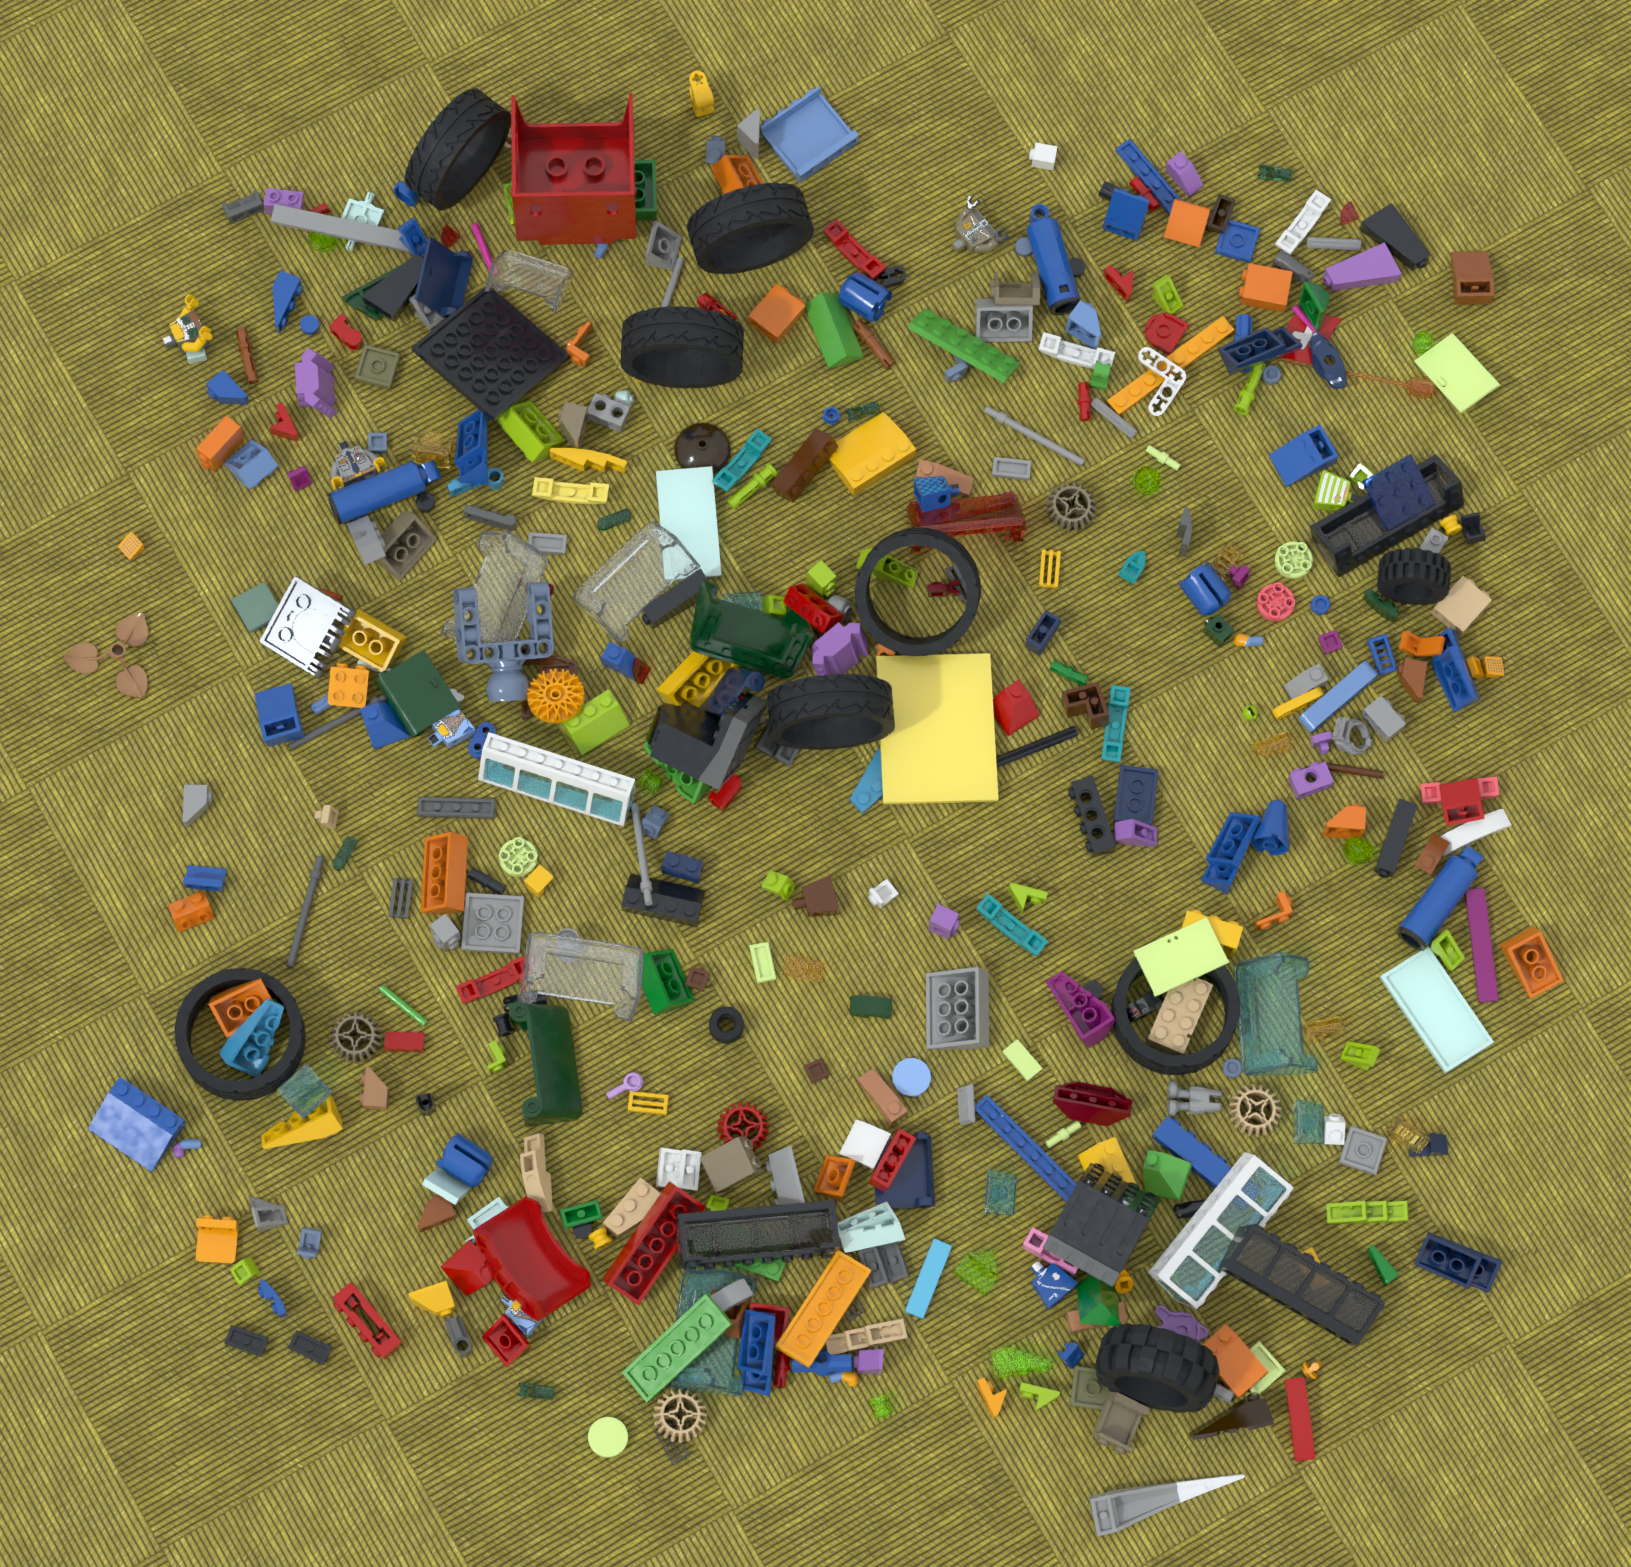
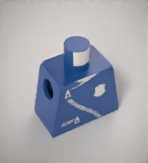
[1030,1260,1078,1310]

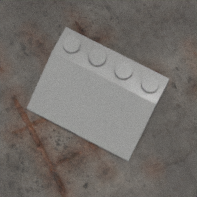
[926,967,989,1050]

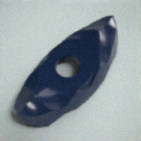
[1309,331,1347,389]

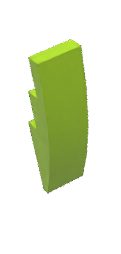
[1326,1201,1409,1224]

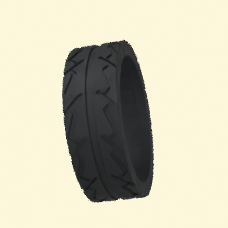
[404,88,511,211]
[687,183,814,274]
[620,306,744,389]
[854,527,981,656]
[767,674,895,750]
[1111,958,1240,1075]
[175,968,306,1101]

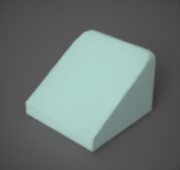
[186,348,207,364]

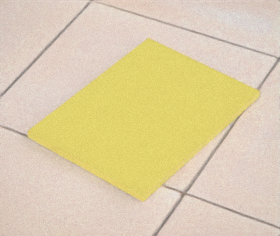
[876,653,999,805]

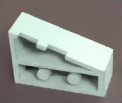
[833,1202,905,1253]

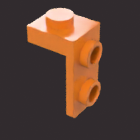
[566,321,592,368]
[1399,631,1445,658]
[1254,891,1293,930]

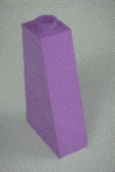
[1323,242,1402,291]

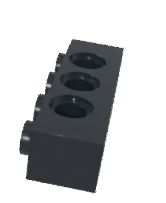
[1068,776,1116,858]

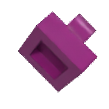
[287,466,312,491]
[1228,564,1250,590]
[1318,630,1343,655]

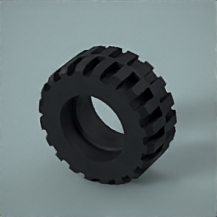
[1377,548,1451,606]

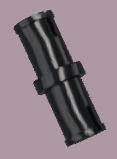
[467,867,507,895]

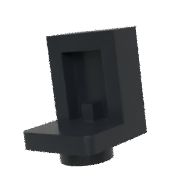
[1461,512,1486,545]

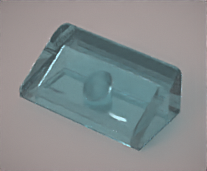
[724,592,763,612]

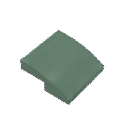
[231,582,278,633]

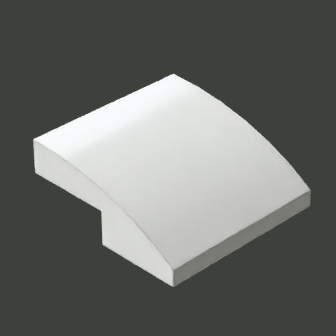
[839,1119,891,1170]
[656,1148,701,1191]

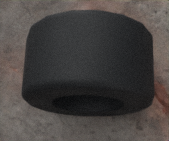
[709,1007,744,1044]

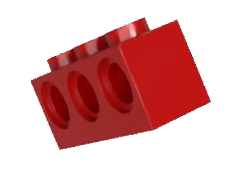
[783,583,844,633]
[868,1128,916,1193]

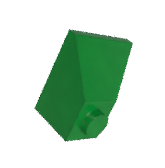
[1299,282,1330,331]

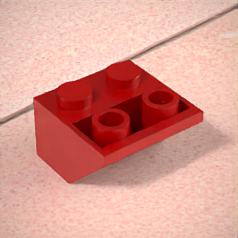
[1439,777,1485,826]

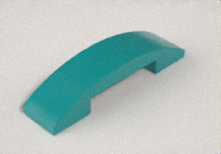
[712,428,772,493]
[1101,685,1131,763]
[976,893,1048,957]

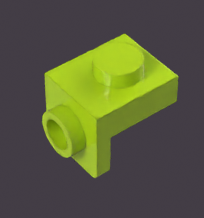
[761,870,796,901]
[487,1040,507,1073]

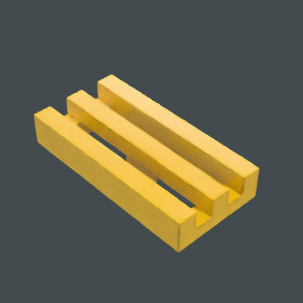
[1039,549,1061,589]
[628,1091,669,1116]

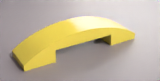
[532,477,609,504]

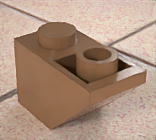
[360,1067,389,1111]

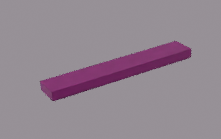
[1465,888,1498,1003]

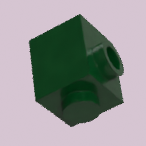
[1203,614,1235,648]

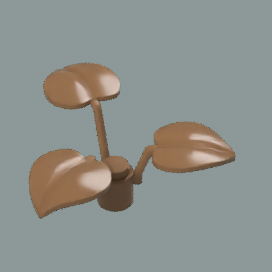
[64,613,148,698]

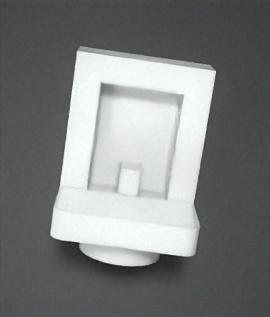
[868,879,899,909]
[1324,1113,1346,1145]

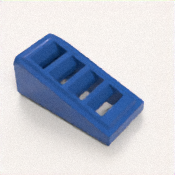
[1366,634,1397,676]

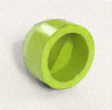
[1242,705,1258,721]

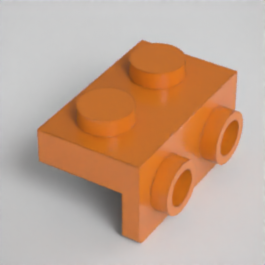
[168,890,215,932]

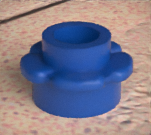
[822,407,841,425]

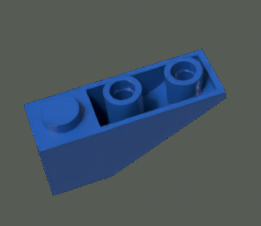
[272,270,303,333]

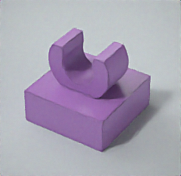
[1310,731,1332,754]

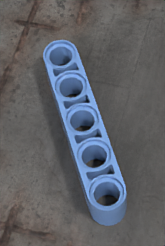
[1298,661,1379,733]

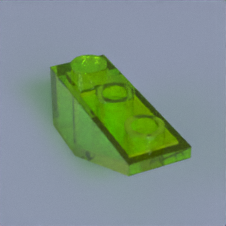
[990,1347,1053,1379]

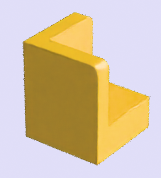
[524,865,553,898]

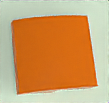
[1164,199,1210,247]

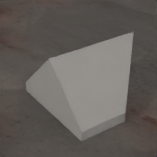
[249,1195,288,1232]

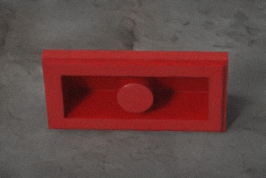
[384,1032,425,1052]

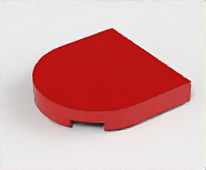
[1145,313,1189,356]

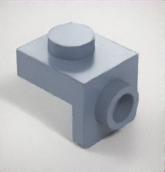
[706,136,726,163]
[944,356,969,384]
[641,805,670,839]
[297,1226,322,1259]

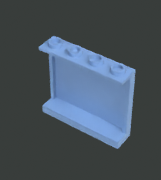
[760,86,859,183]

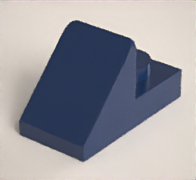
[1407,1133,1448,1157]

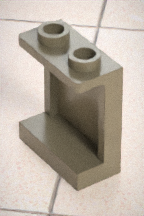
[990,273,1040,305]
[700,1137,762,1193]
[1091,1392,1150,1455]

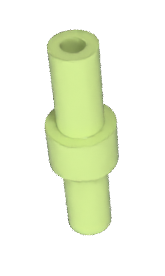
[1146,445,1181,471]
[1045,1121,1081,1148]

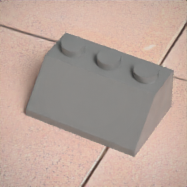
[975,299,1033,342]
[765,1146,805,1205]

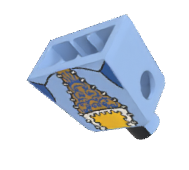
[427,708,476,748]
[501,1294,545,1339]

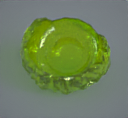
[308,232,337,252]
[1133,466,1161,496]
[1343,836,1373,865]

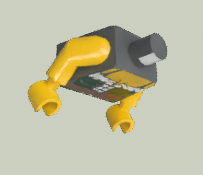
[163,294,212,353]

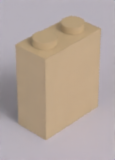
[1431,576,1492,637]

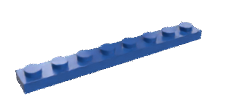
[975,1095,1077,1203]

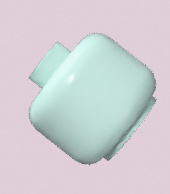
[614,390,634,407]

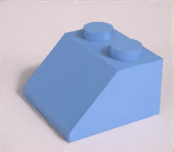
[1065,300,1101,350]
[223,440,278,489]

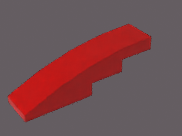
[1284,1377,1315,1462]

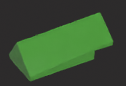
[804,292,864,369]

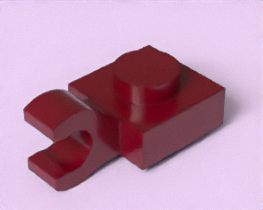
[927,580,960,597]

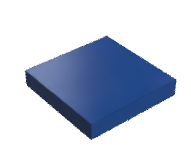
[1215,219,1260,263]

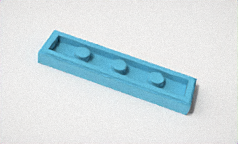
[905,1239,952,1319]

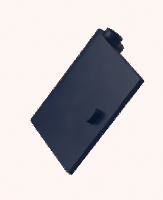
[414,237,473,319]
[700,667,765,716]
[873,1132,936,1209]

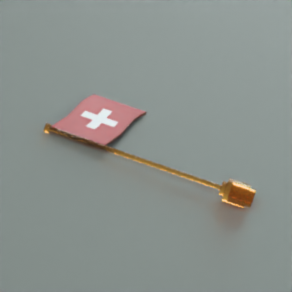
[1275,310,1434,399]

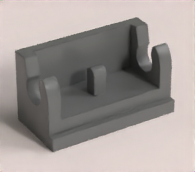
[222,190,265,225]

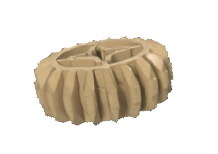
[1229,1084,1282,1137]
[653,1389,707,1443]

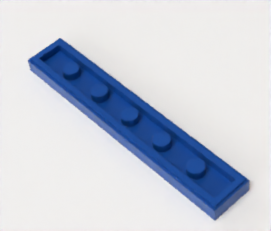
[1115,139,1182,216]

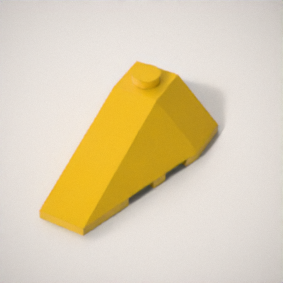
[261,1091,343,1149]

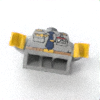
[330,441,387,490]

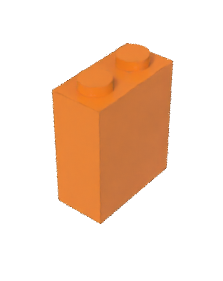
[1238,263,1292,312]
[748,283,805,344]
[196,415,244,472]

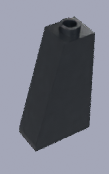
[1359,203,1430,271]
[363,254,424,323]
[641,568,709,629]
[1374,798,1418,878]

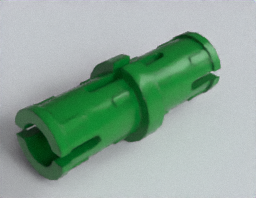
[1049,659,1089,686]

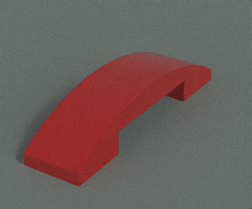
[823,219,887,280]
[455,954,535,1005]

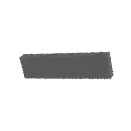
[417,797,496,819]

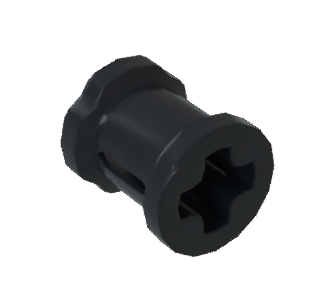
[492,1013,515,1038]

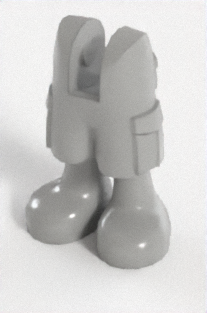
[1167,1080,1222,1117]

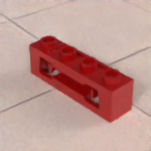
[333,1282,403,1360]

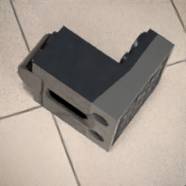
[646,692,768,790]

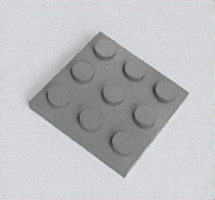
[461,893,524,955]

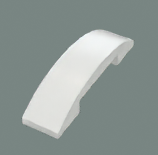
[1275,190,1331,255]
[1038,332,1115,369]
[1440,809,1512,857]

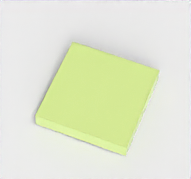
[1249,1341,1286,1395]

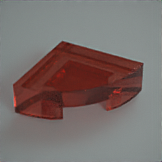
[1340,201,1359,226]
[441,224,460,249]
[632,658,651,684]

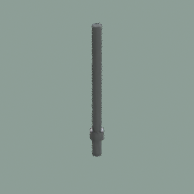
[288,694,387,750]
[286,856,324,968]

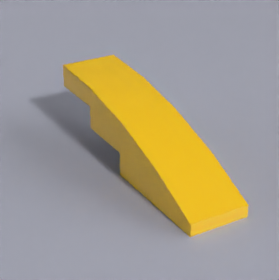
[549,448,628,474]

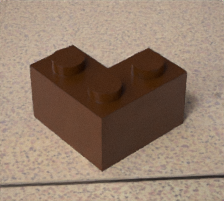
[1062,682,1109,730]

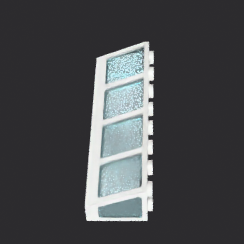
[478,732,636,827]
[1148,1152,1293,1309]

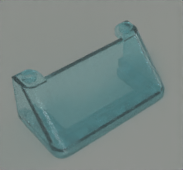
[1235,952,1318,1076]
[669,1269,757,1397]

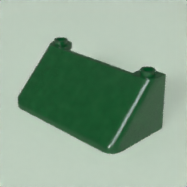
[689,580,814,678]
[508,1002,583,1127]

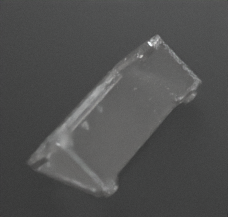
[573,521,701,644]
[441,531,547,652]
[517,932,643,1021]

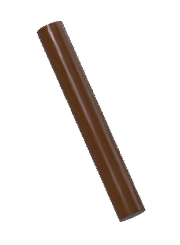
[1326,763,1383,779]

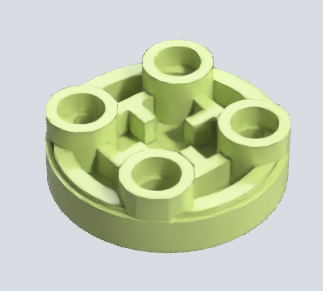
[1274,541,1313,579]
[499,837,538,877]
[588,1417,628,1458]

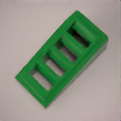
[1367,1245,1399,1287]

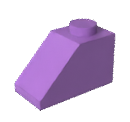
[1165,152,1203,197]
[1114,819,1157,847]
[854,1349,884,1375]

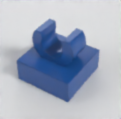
[1057,1342,1084,1369]

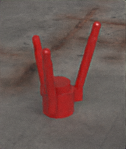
[697,292,738,320]

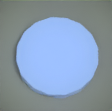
[892,1058,931,1097]

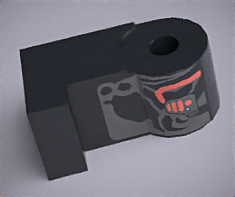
[1126,990,1163,1023]

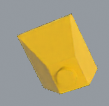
[408,1281,456,1317]

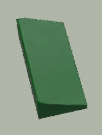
[560,1200,603,1229]

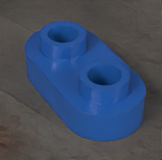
[468,722,496,759]

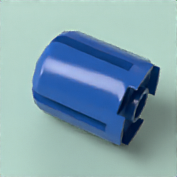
[839,272,892,322]
[1178,561,1231,616]
[436,1132,493,1187]

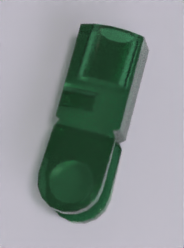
[1257,165,1292,182]
[845,400,880,423]
[597,508,632,531]
[333,836,358,871]
[517,1383,554,1400]

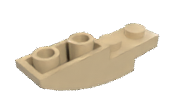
[520,1133,553,1214]

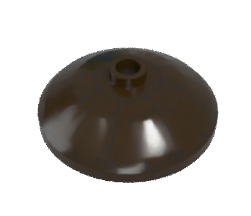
[674,423,731,475]

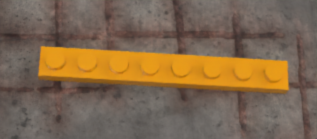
[1107,316,1235,416]

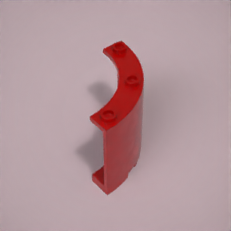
[473,1196,591,1321]

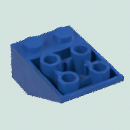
[1103,188,1149,242]
[1269,424,1338,487]
[255,683,305,747]

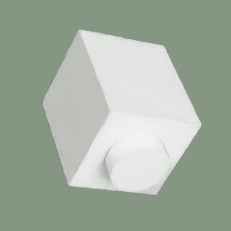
[1029,143,1057,170]

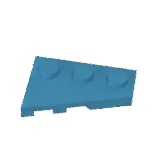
[849,748,883,814]

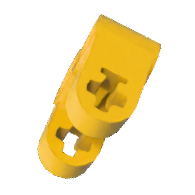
[689,71,715,117]

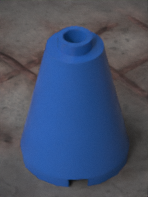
[1251,800,1290,855]

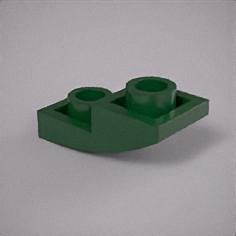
[1363,588,1399,622]
[850,995,892,1019]

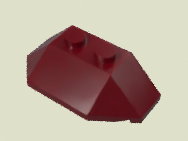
[1053,1081,1132,1126]

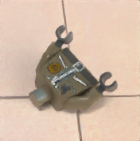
[951,195,1009,254]

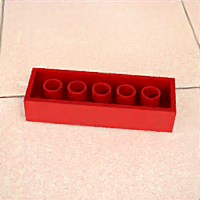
[602,1181,706,1305]

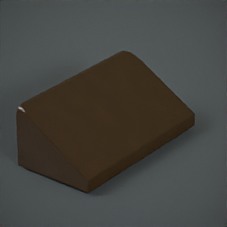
[1205,194,1236,233]

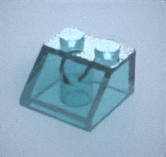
[277,1064,333,1119]

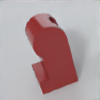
[329,313,363,350]
[708,775,741,812]

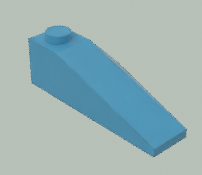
[219,998,284,1077]

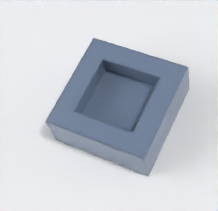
[368,433,387,453]

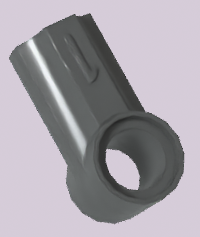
[445,1316,473,1358]

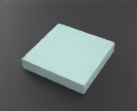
[422,1167,472,1205]

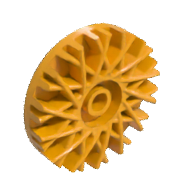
[527,668,585,723]

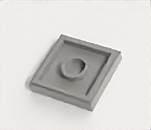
[1338,1126,1388,1176]

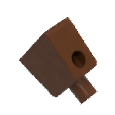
[792,875,839,917]

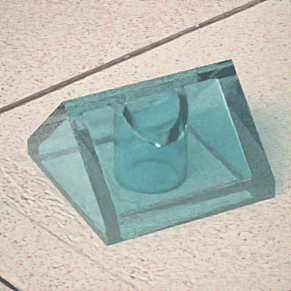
[1293,1099,1324,1144]
[984,1169,1017,1216]

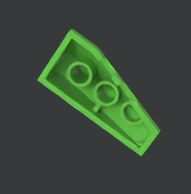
[644,731,711,804]

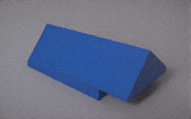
[454,409,488,484]
[1430,628,1481,713]
[1201,812,1260,894]
[737,1309,776,1396]

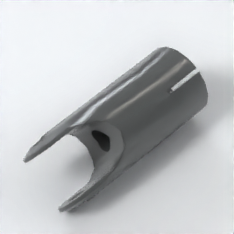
[1273,250,1314,283]

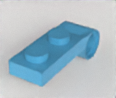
[447,468,504,497]

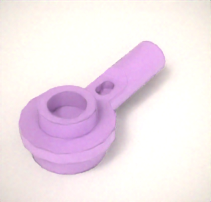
[606,1072,643,1100]

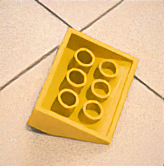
[828,412,916,496]

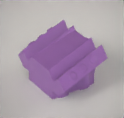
[295,348,338,419]
[812,622,869,676]

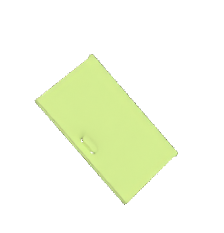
[1414,333,1500,413]
[1133,917,1229,997]

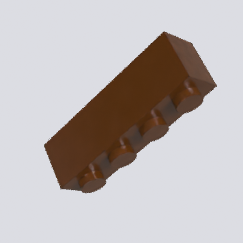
[771,428,838,503]

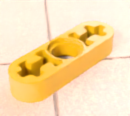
[1272,687,1325,720]

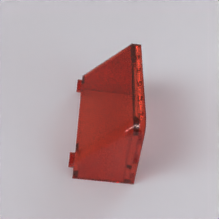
[906,491,1026,553]

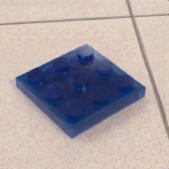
[1361,454,1437,531]

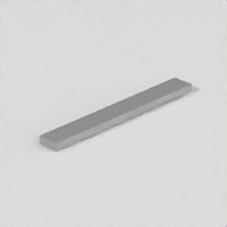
[271,204,410,253]

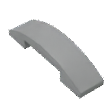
[711,1278,754,1312]

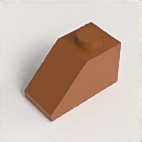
[1397,658,1427,703]
[1414,833,1450,876]
[417,1194,457,1233]

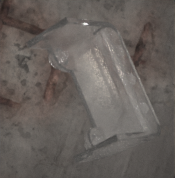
[485,250,573,313]

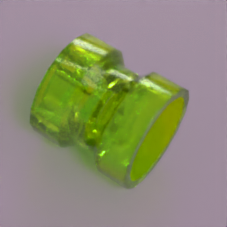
[1412,330,1433,354]
[637,768,664,795]
[868,1394,894,1419]

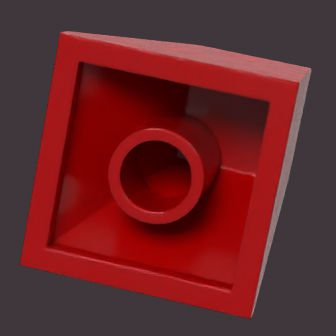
[993,680,1040,737]
[440,1240,493,1296]

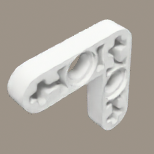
[1138,347,1186,416]

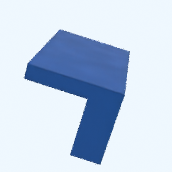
[183,865,227,892]

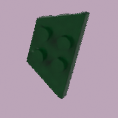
[342,265,401,322]

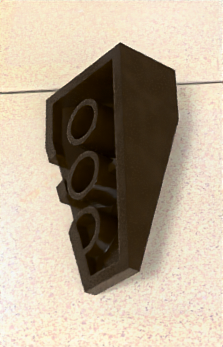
[1189,1393,1274,1440]

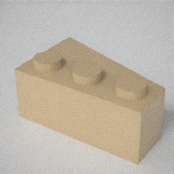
[603,1177,660,1239]

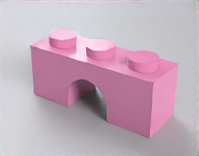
[1022,1227,1078,1277]

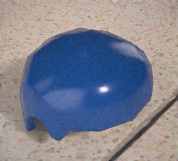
[393,181,420,208]

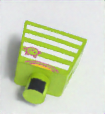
[1312,470,1359,511]

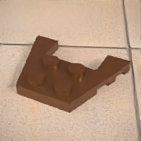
[521,647,578,720]

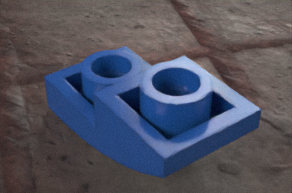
[257,1279,288,1318]

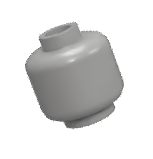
[826,595,853,622]

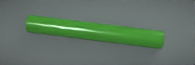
[379,985,428,1027]

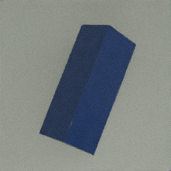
[1218,326,1303,375]
[1414,1232,1502,1293]

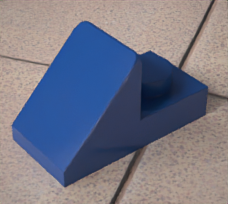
[398,218,428,256]

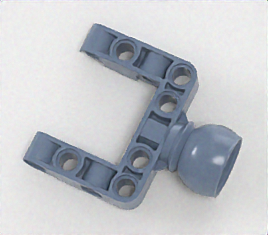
[453,581,554,702]

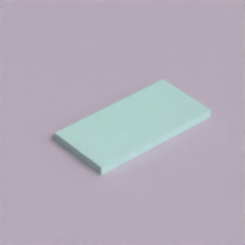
[656,466,722,582]
[1380,946,1494,1074]

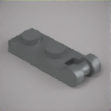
[463,505,517,531]

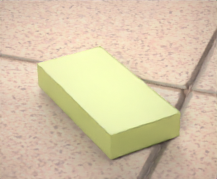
[749,942,776,984]
[1002,1039,1043,1082]

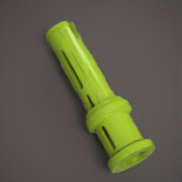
[1233,363,1266,415]
[727,463,778,510]

